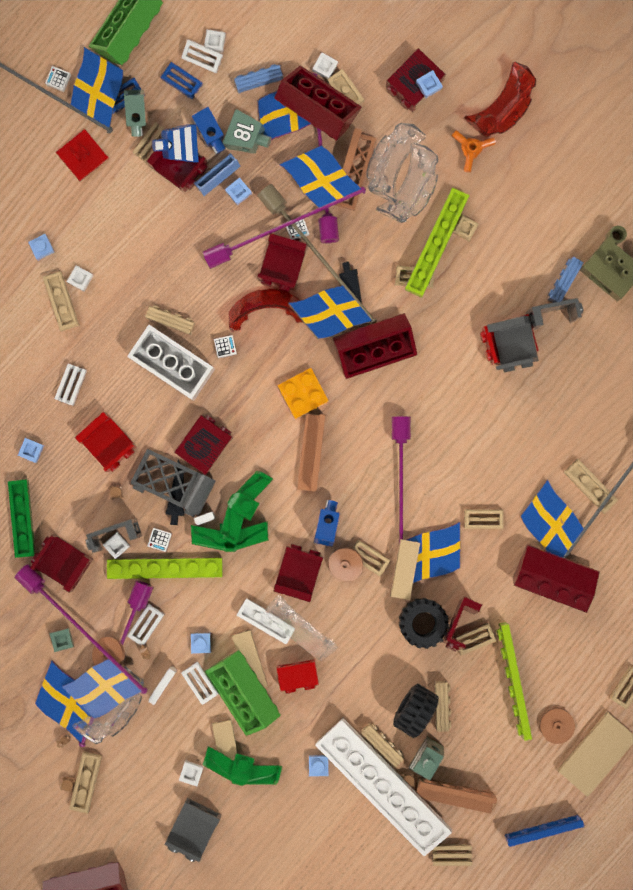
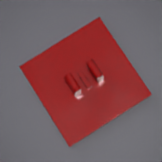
[56,129,109,182]

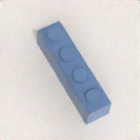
[234,64,283,93]
[194,153,241,196]
[548,257,584,303]

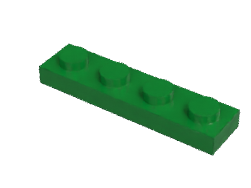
[8,479,36,558]

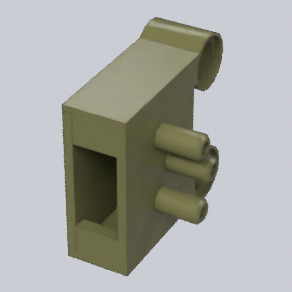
[580,225,633,302]

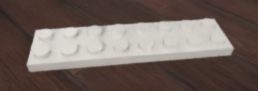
[315,718,452,856]

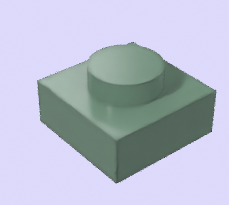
[50,628,74,652]

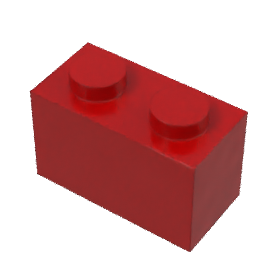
[277,659,319,693]

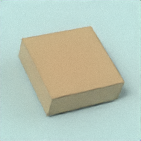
[453,215,479,241]

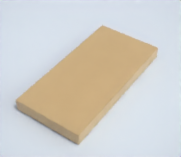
[557,712,633,797]

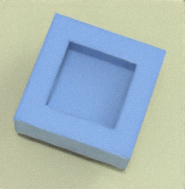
[416,70,443,98]
[225,177,252,206]
[28,234,55,260]
[17,438,44,463]
[191,633,211,654]
[309,755,329,776]

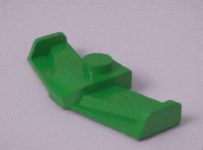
[219,471,273,546]
[191,521,269,552]
[202,746,282,786]

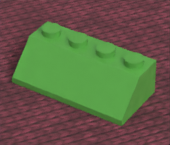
[88,0,163,65]
[204,650,281,736]

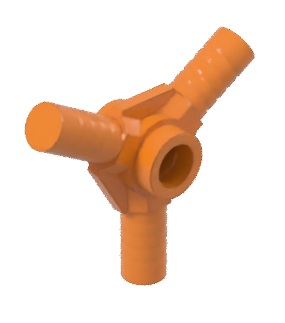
[452,130,496,173]

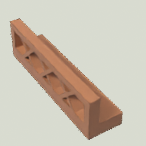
[335,128,376,211]
[298,413,325,492]
[416,777,497,814]

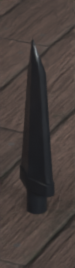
[339,261,362,326]
[166,459,184,526]

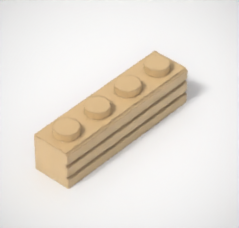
[145,305,195,335]
[435,681,451,732]
[361,723,404,768]

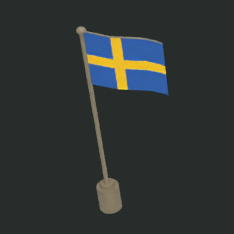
[258,184,377,339]

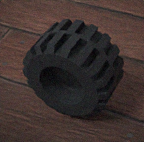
[399,598,449,649]
[393,684,439,738]

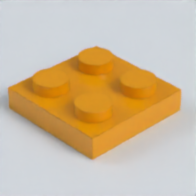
[277,368,329,419]

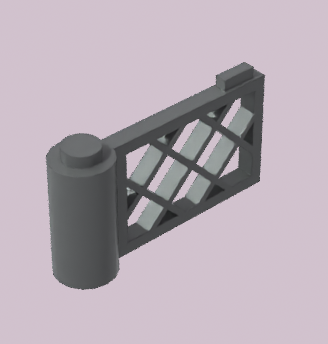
[131,449,216,518]

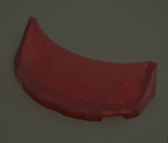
[463,61,536,137]
[228,289,304,332]

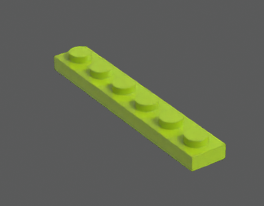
[405,188,470,298]
[107,558,223,579]
[497,622,532,741]

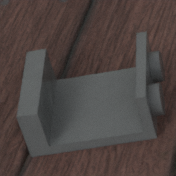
[526,298,583,330]
[487,316,539,373]
[85,518,143,553]
[165,798,221,862]

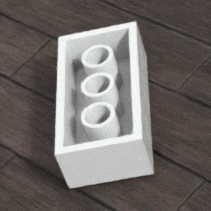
[127,325,215,401]

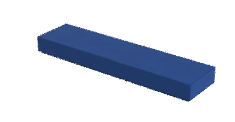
[504,815,584,847]

